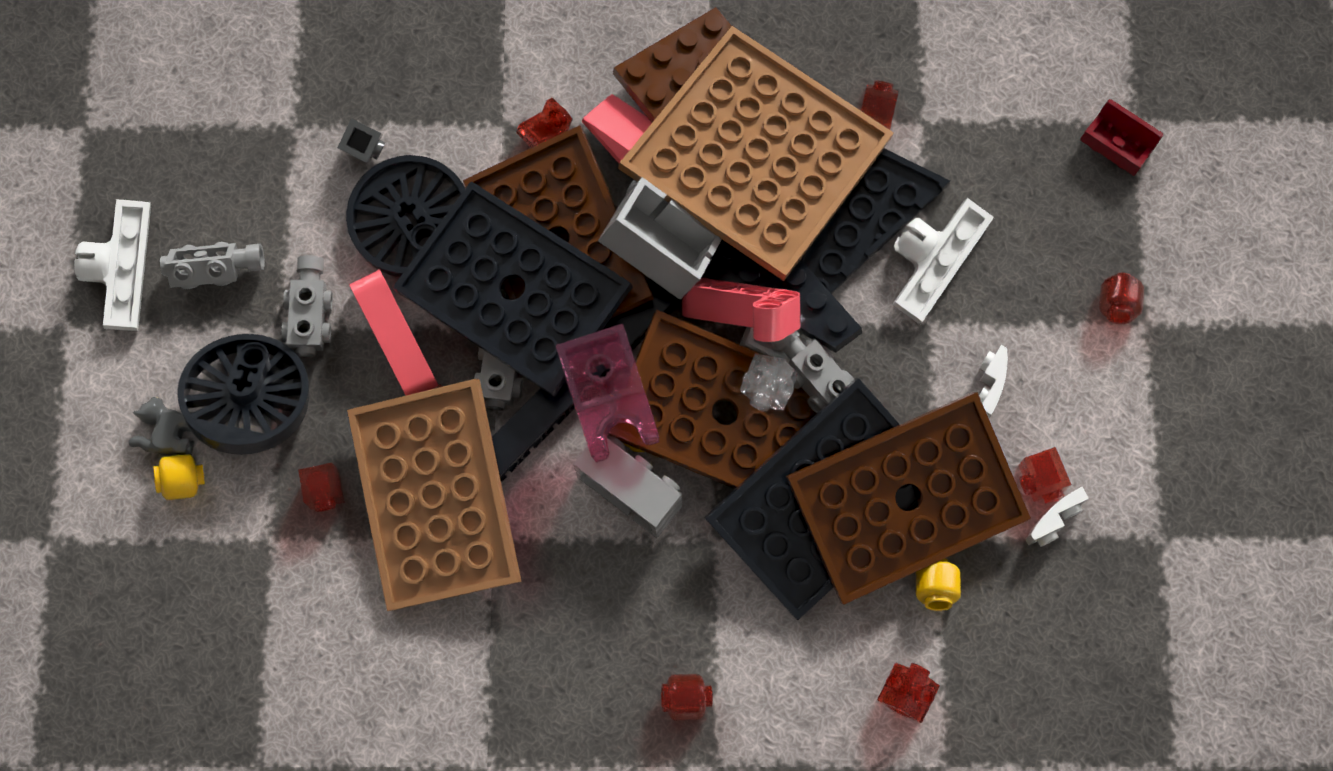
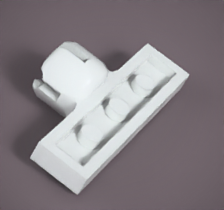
[892,198,994,324]
[74,199,151,331]

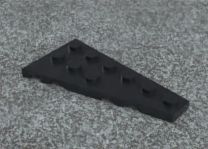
[801,148,950,294]
[703,239,862,353]

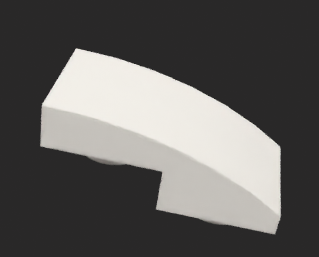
[979,345,1008,418]
[1026,487,1089,547]

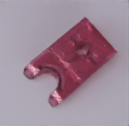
[556,324,660,463]

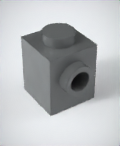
[337,118,385,163]

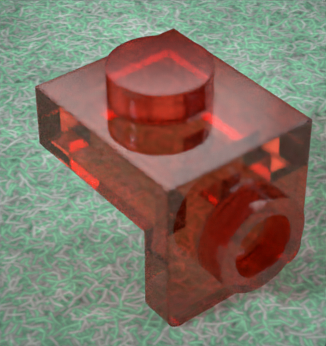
[861,80,899,130]
[516,98,573,148]

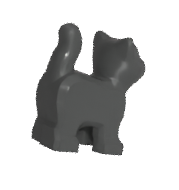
[129,397,195,456]

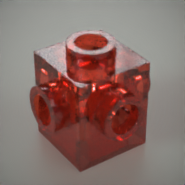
[877,663,940,723]

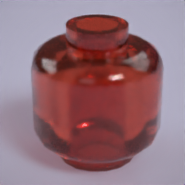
[1099,273,1145,324]
[661,674,713,721]

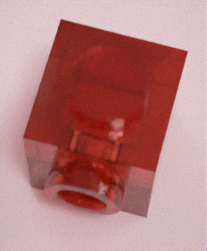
[1019,447,1072,504]
[298,463,345,512]

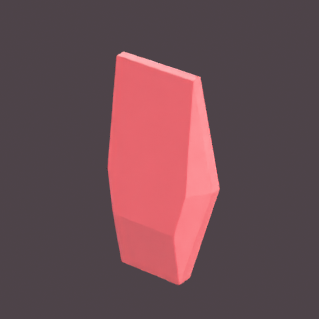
[582,94,652,163]

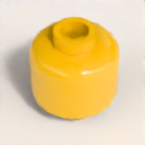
[153,454,205,500]
[915,558,961,611]

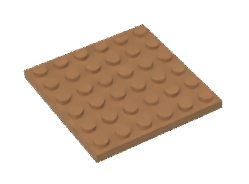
[618,26,894,281]

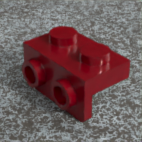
[1080,99,1163,176]

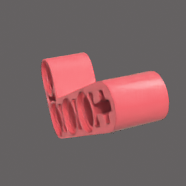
[349,269,439,395]
[682,278,800,342]

